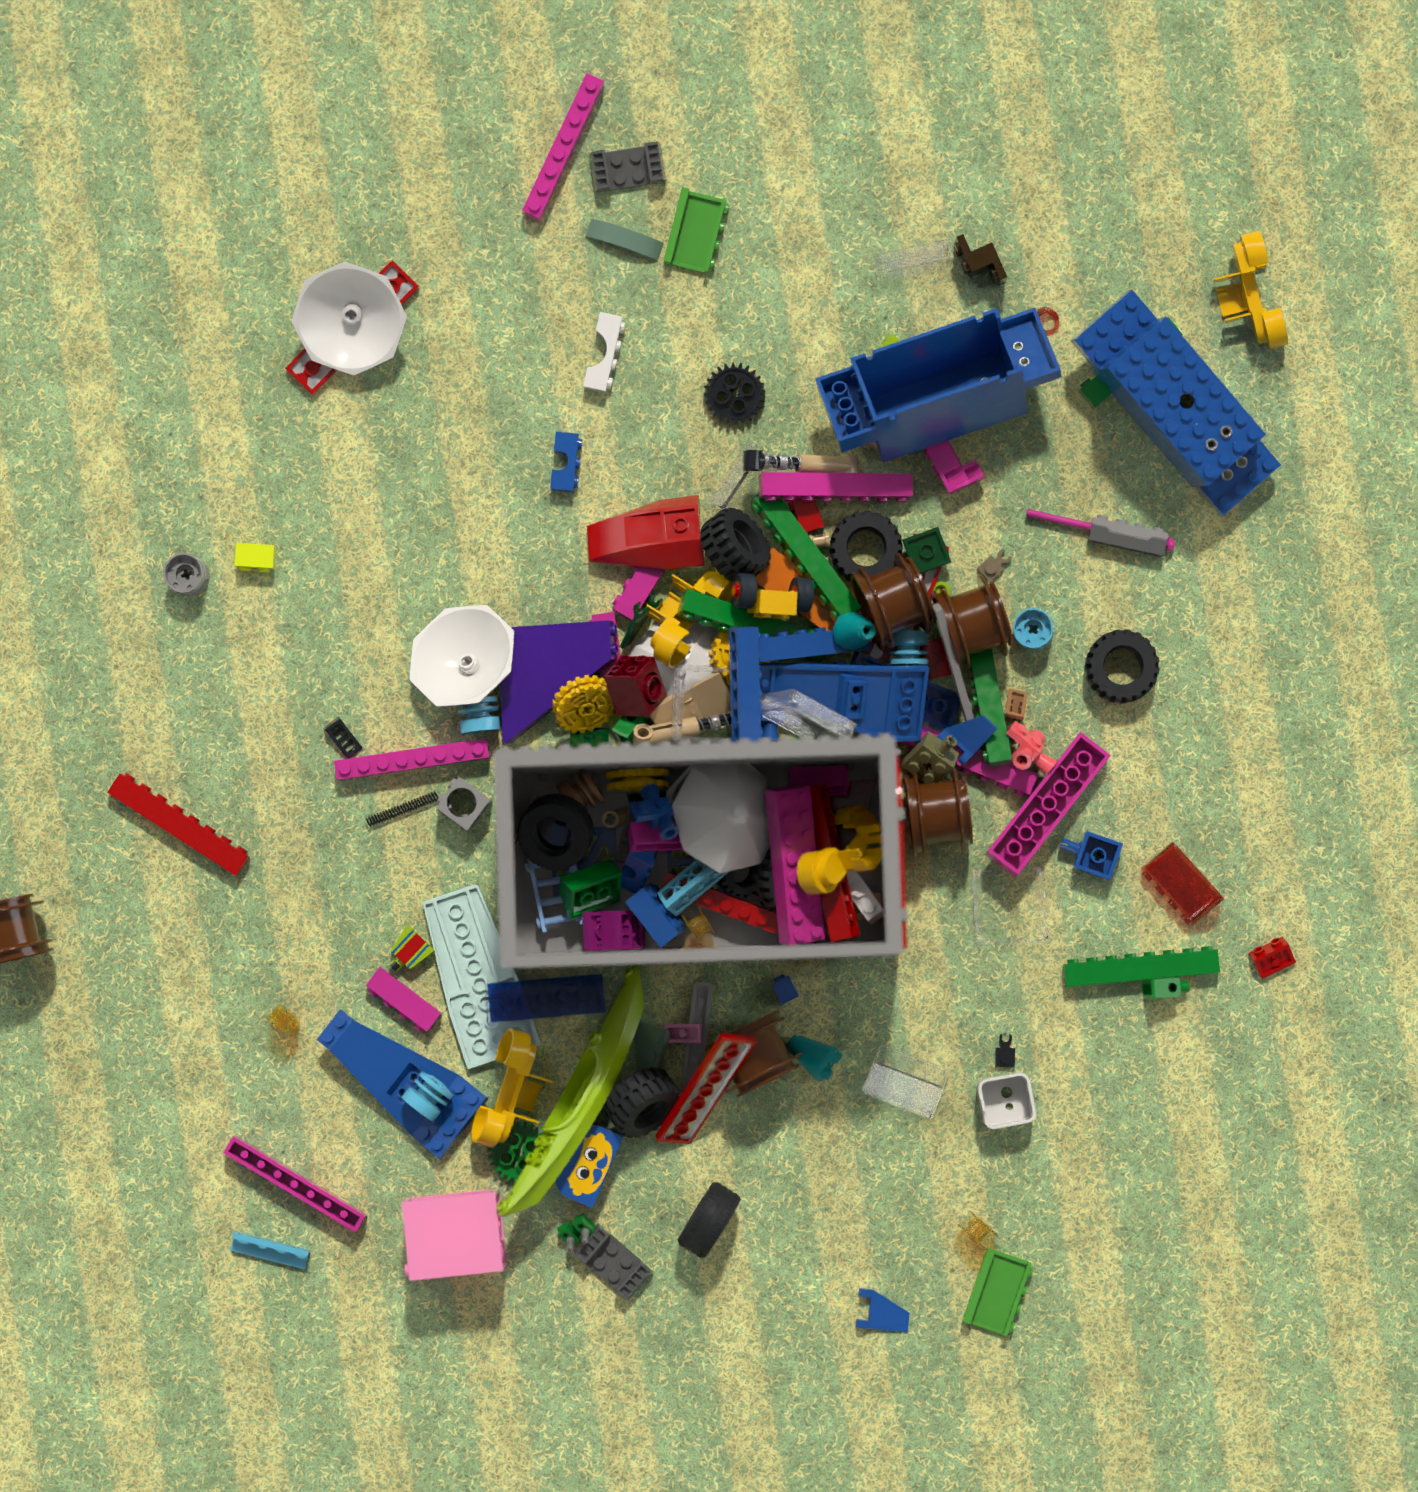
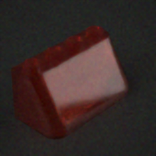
[1141,842,1224,925]

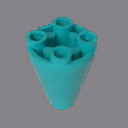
[833,612,875,650]
[786,1034,843,1082]

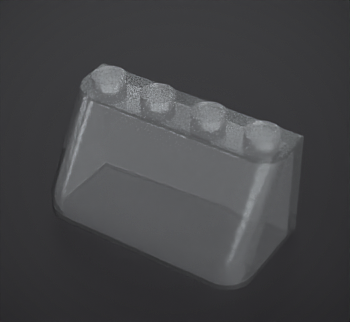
[706,439,776,514]
[860,1045,949,1120]

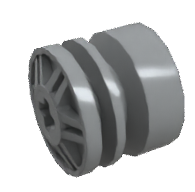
[163,553,210,596]

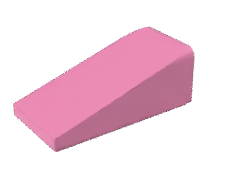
[664,1024,702,1043]

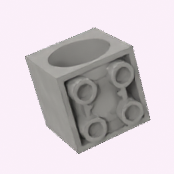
[436,777,492,832]

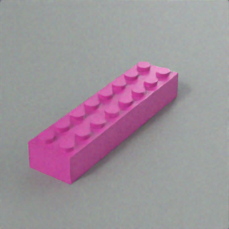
[985,732,1111,878]
[765,784,825,946]

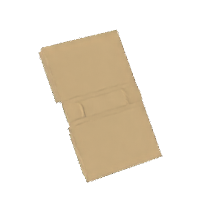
[650,672,731,745]

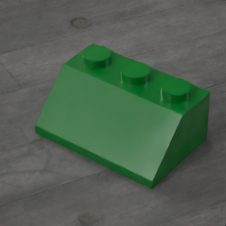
[559,859,622,920]

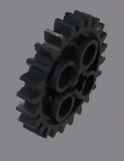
[704,362,766,425]

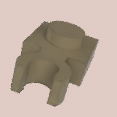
[977,549,1012,580]

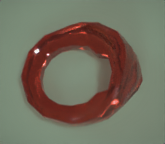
[1037,307,1059,335]

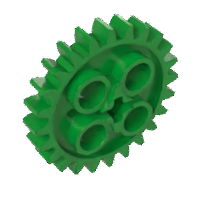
[488,1121,544,1183]

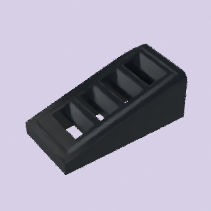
[324,716,363,759]

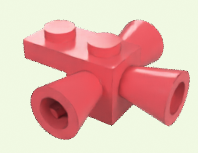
[1006,721,1057,776]

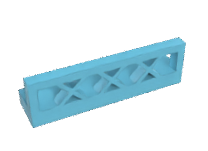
[657,859,730,916]
[231,1231,310,1269]

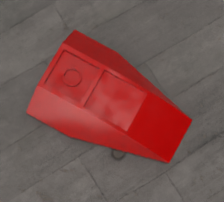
[587,495,705,570]

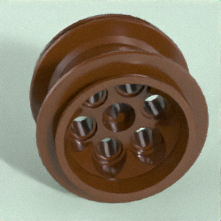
[850,553,935,651]
[932,574,1014,670]
[905,768,973,859]
[0,893,54,964]
[704,1009,803,1098]

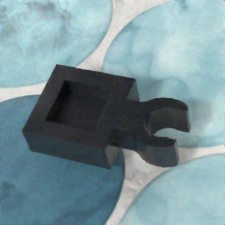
[995,1034,1015,1067]

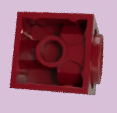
[604,655,667,717]

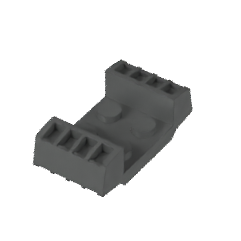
[589,142,666,193]
[573,1223,653,1301]

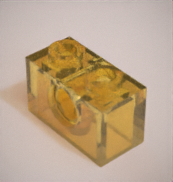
[267,1004,300,1034]

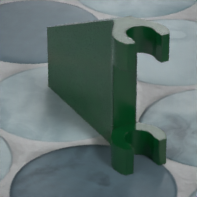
[619,593,663,649]

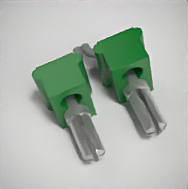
[557,1213,596,1253]

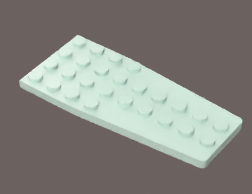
[423,885,541,1069]

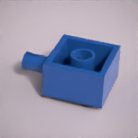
[1059,831,1123,880]

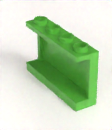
[663,187,729,274]
[962,1247,1034,1337]

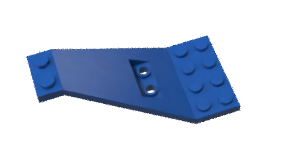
[759,663,929,742]
[316,1009,489,1160]

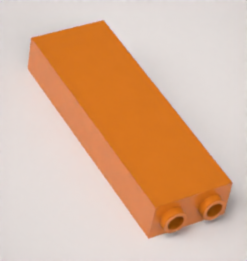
[755,548,861,631]

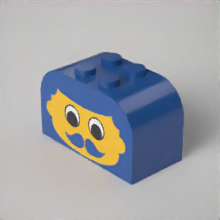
[556,1123,623,1208]

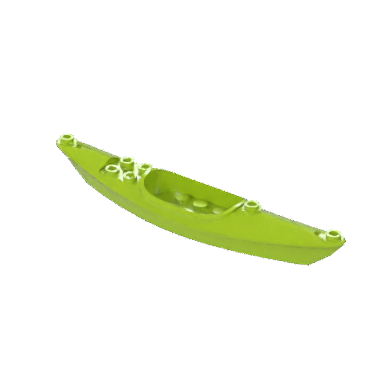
[496,965,644,1217]

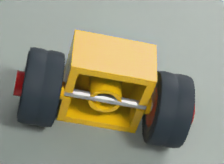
[732,573,814,619]

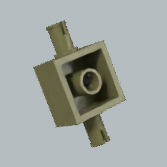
[901,731,959,784]

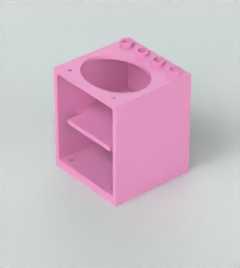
[402,1189,507,1281]

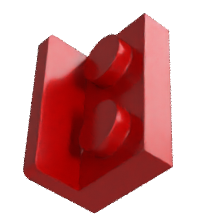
[920,638,951,680]
[1248,937,1296,979]

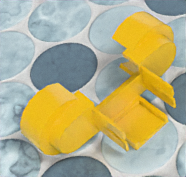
[1213,230,1288,349]
[646,569,733,668]
[797,805,883,895]
[471,1028,553,1148]

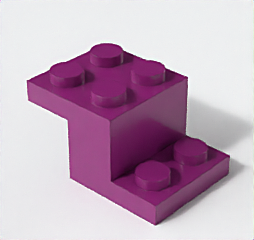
[583,911,645,951]

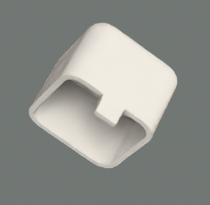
[977,1072,1036,1129]

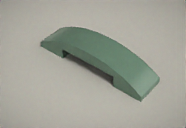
[585,218,663,261]

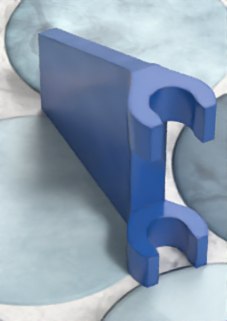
[937,715,998,765]
[855,1288,910,1332]

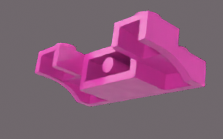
[923,440,986,495]

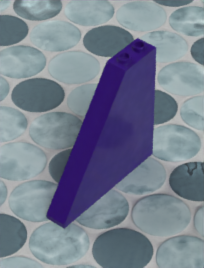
[500,620,618,744]

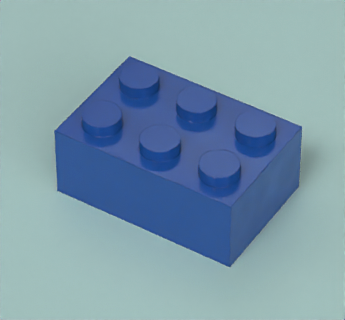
[625,883,687,948]

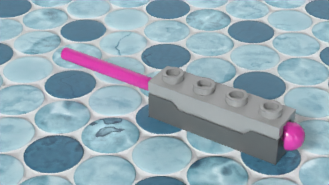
[1026,509,1175,557]

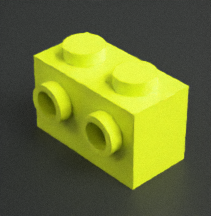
[234,543,276,573]

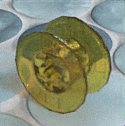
[681,905,717,947]
[958,1210,998,1250]

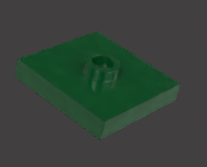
[902,527,951,574]
[570,728,609,748]

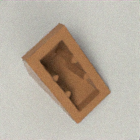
[1004,688,1028,721]

